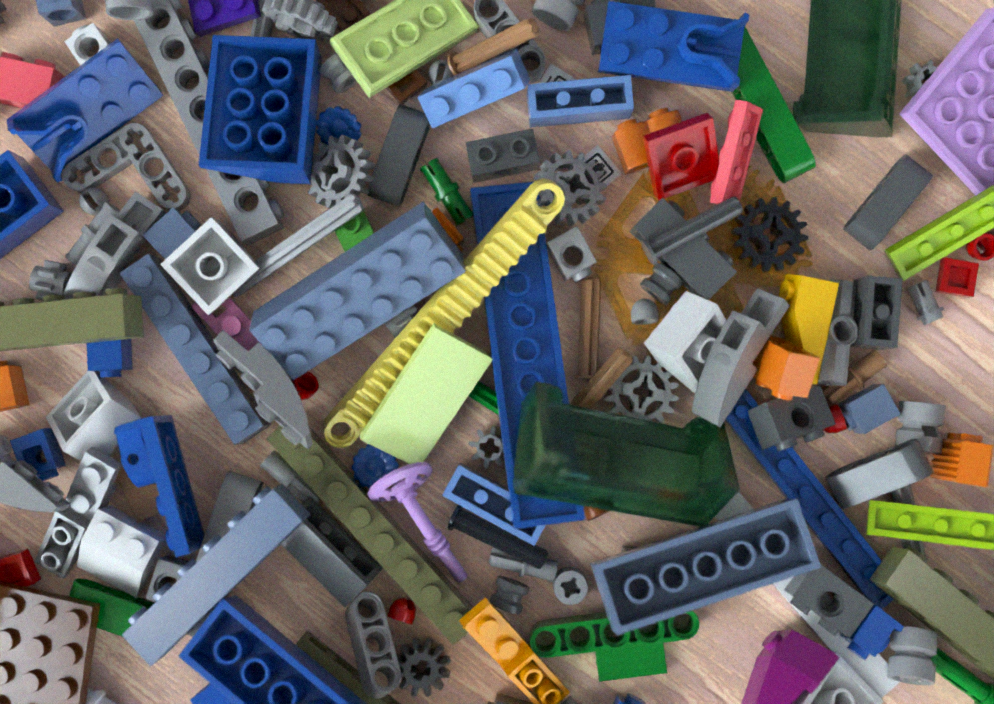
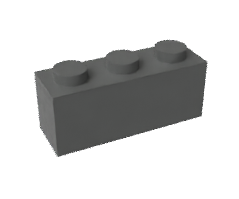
[629,198,737,300]
[281,496,383,607]

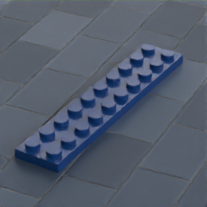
[470,182,585,529]

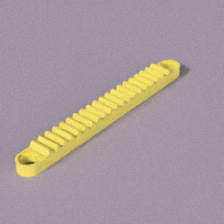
[323,179,565,448]

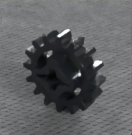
[731,197,809,273]

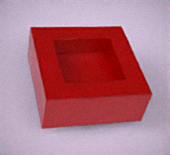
[935,257,979,298]
[0,548,41,587]

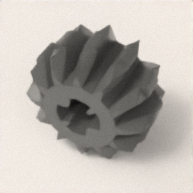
[397,636,451,697]

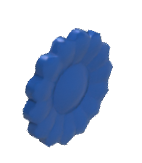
[316,106,362,145]
[351,444,399,489]

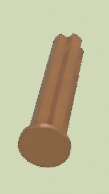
[447,18,540,76]
[574,278,601,380]
[569,347,633,435]

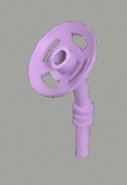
[368,462,468,583]

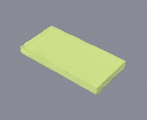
[329,0,479,98]
[360,323,492,464]

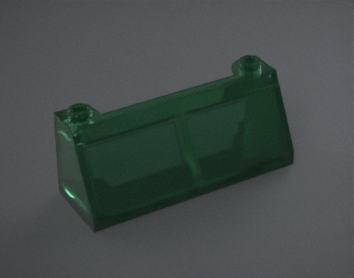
[793,0,902,138]
[513,382,740,527]

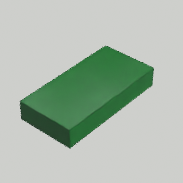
[595,643,667,682]

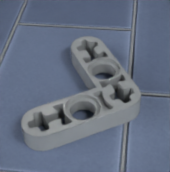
[63,123,190,211]

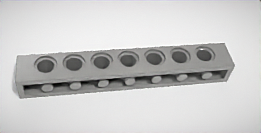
[134,0,285,246]

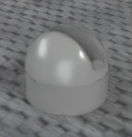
[428,60,454,85]
[79,188,110,216]
[631,298,659,325]

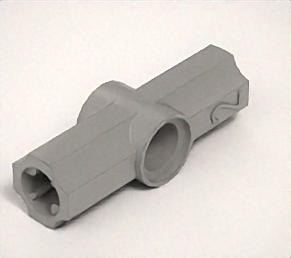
[818,280,859,386]

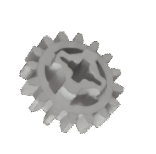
[262,0,338,41]
[308,135,375,209]
[533,150,607,226]
[604,355,679,429]

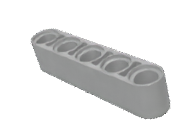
[187,471,263,637]

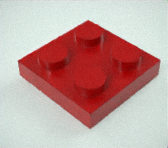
[643,112,720,201]

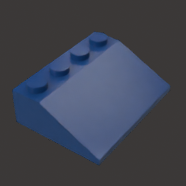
[199,35,322,184]

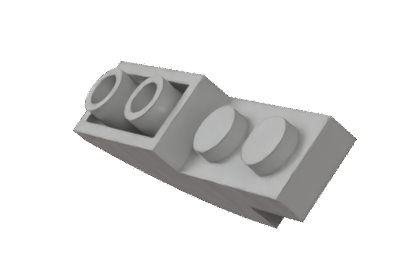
[63,191,166,300]
[691,288,790,427]
[213,330,313,449]
[34,446,122,579]
[0,459,70,512]

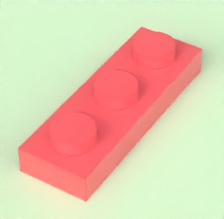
[710,100,763,205]

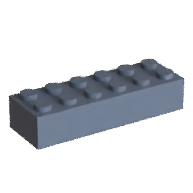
[250,201,466,380]
[590,498,821,635]

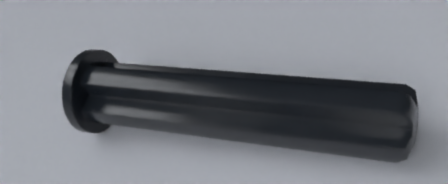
[448,505,548,569]

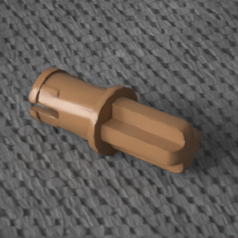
[822,349,887,405]

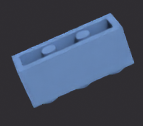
[417,48,531,129]
[526,75,634,128]
[442,463,546,546]

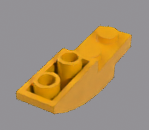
[459,597,570,704]

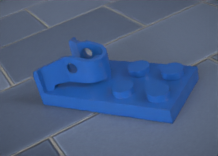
[598,1,749,92]
[7,38,164,183]
[114,415,204,557]

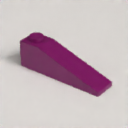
[741,629,839,704]

